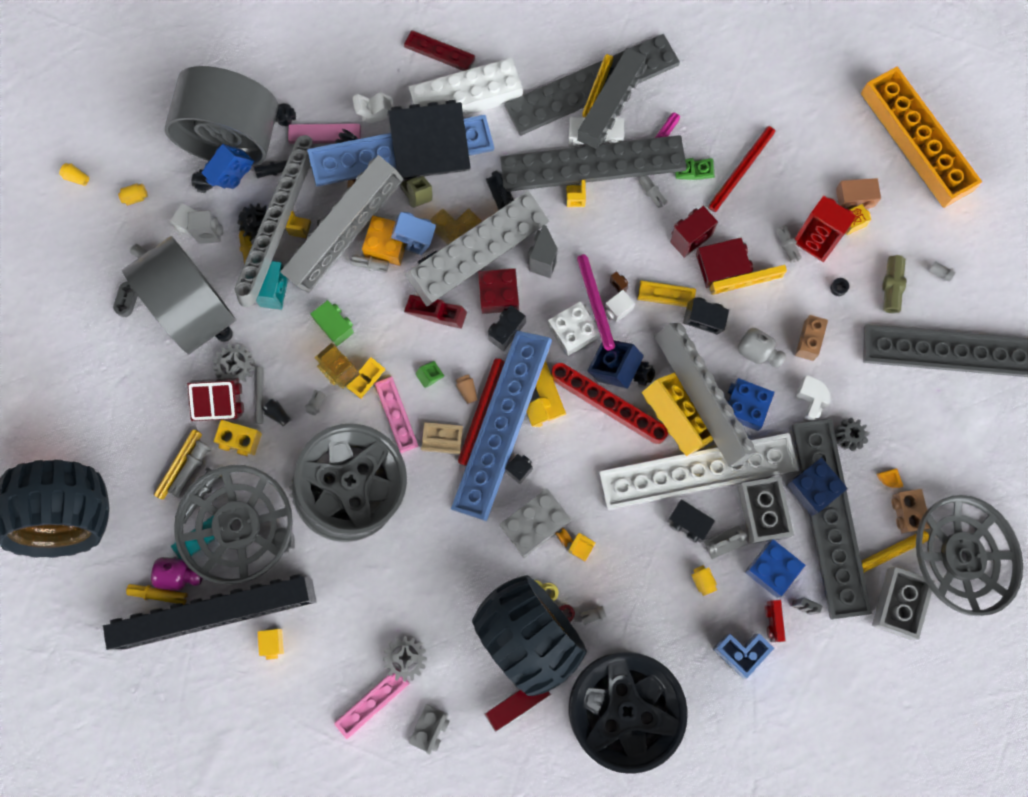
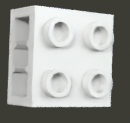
[548,301,600,356]

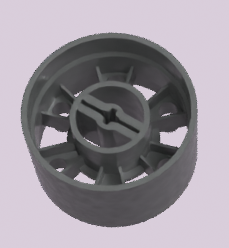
[164,66,278,167]
[122,236,237,355]

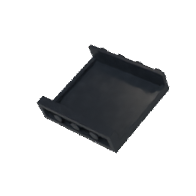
[387,100,471,179]

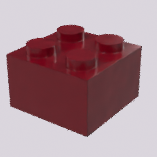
[670,205,718,258]
[478,268,519,314]

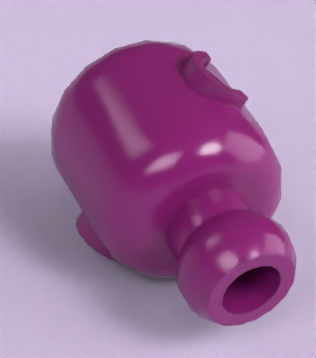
[151,557,203,591]

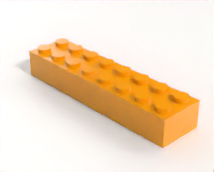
[861,66,982,208]

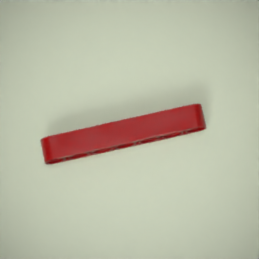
[551,363,668,444]

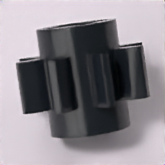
[275,103,296,126]
[191,169,213,193]
[633,361,655,386]

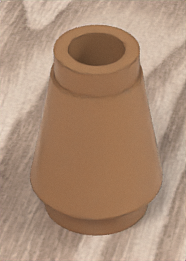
[455,375,478,404]

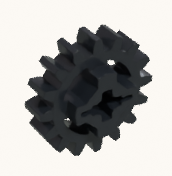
[237,203,267,241]

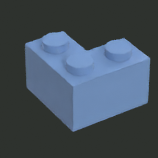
[391,212,436,256]
[713,634,775,679]

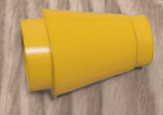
[59,163,89,186]

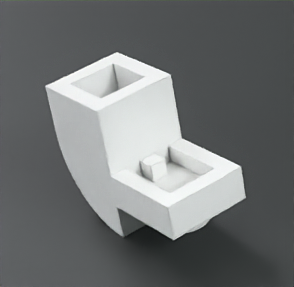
[352,92,394,123]
[796,375,831,422]

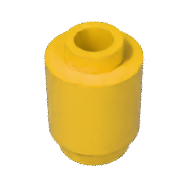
[118,183,148,206]
[691,565,717,596]

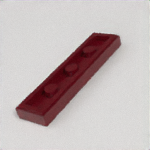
[404,30,475,71]

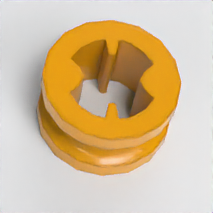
[555,528,573,548]

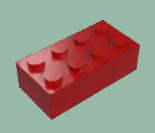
[795,195,857,263]

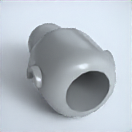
[738,328,786,368]

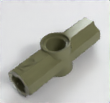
[882,255,907,314]

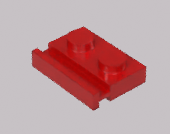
[765,600,786,642]

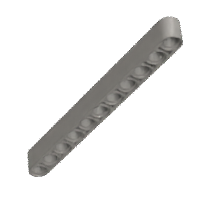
[234,135,314,307]

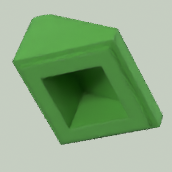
[416,361,444,388]

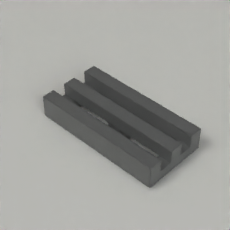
[791,597,823,615]

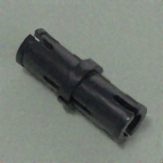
[254,160,288,179]

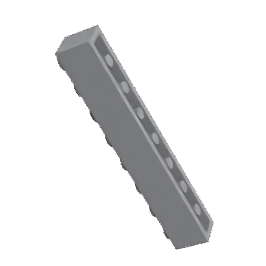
[654,323,757,467]

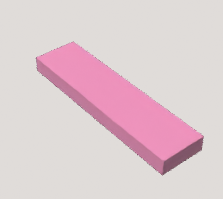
[288,124,361,144]
[374,376,419,453]
[334,668,410,739]

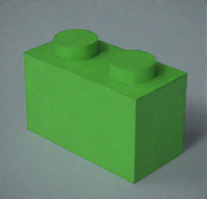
[310,300,354,346]

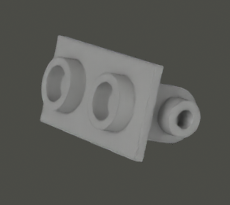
[703,526,748,559]

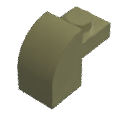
[400,176,433,208]

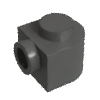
[272,528,295,553]

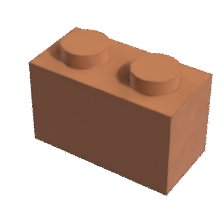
[836,178,881,210]

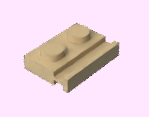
[421,422,463,455]

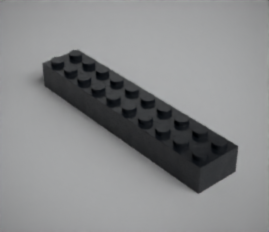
[103,574,317,651]

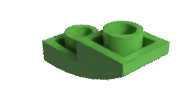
[676,158,715,180]

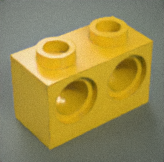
[346,357,385,399]
[213,420,262,457]

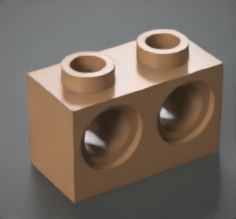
[795,315,828,361]
[891,489,930,534]

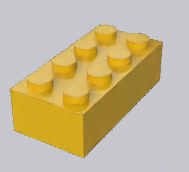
[641,372,713,456]

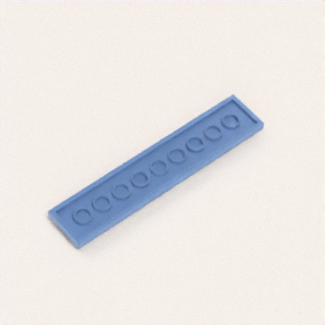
[307,115,495,187]
[451,331,552,521]

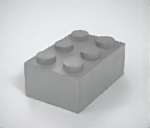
[737,476,794,544]
[500,489,571,558]
[872,567,935,640]

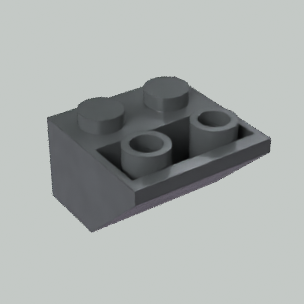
[527,225,558,278]

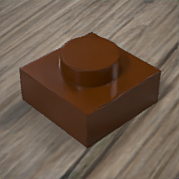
[610,271,628,293]

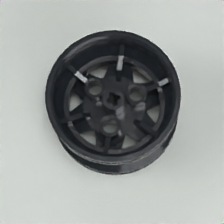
[568,652,688,774]

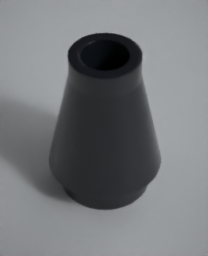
[262,399,291,426]

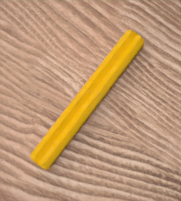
[582,54,614,117]
[154,429,202,500]
[861,530,929,573]

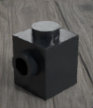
[505,454,533,484]

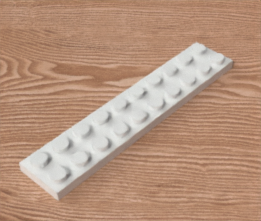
[599,433,799,511]

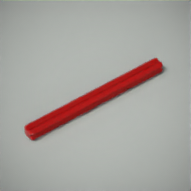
[708,126,776,212]
[458,358,505,466]

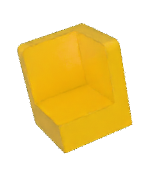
[566,180,586,207]
[285,211,311,239]
[527,398,551,427]
[568,533,596,562]

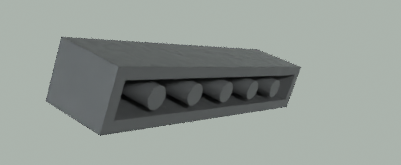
[577,48,647,149]

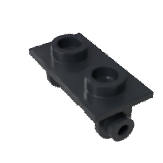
[486,170,514,210]

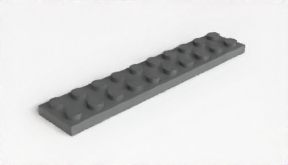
[505,33,680,136]
[500,135,686,192]
[863,324,1028,377]
[792,419,872,620]

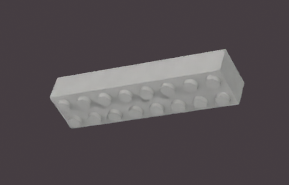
[280,155,404,293]
[405,190,550,306]

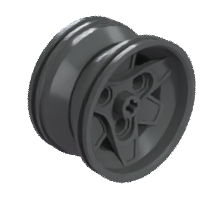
[292,424,407,542]

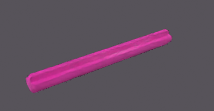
[577,254,615,351]

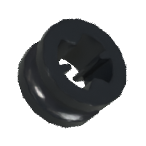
[830,278,849,297]
[215,326,233,342]

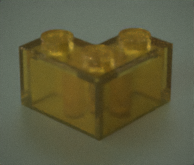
[430,208,482,245]
[314,343,360,389]

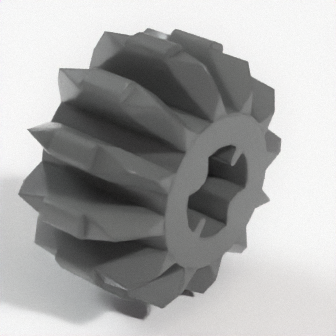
[835,418,870,451]

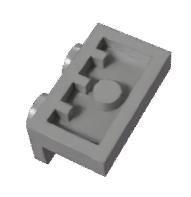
[409,704,450,755]

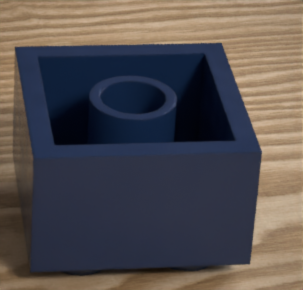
[587,340,644,389]
[786,457,848,516]

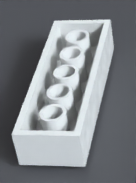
[409,58,523,116]

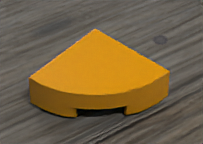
[876,468,904,488]

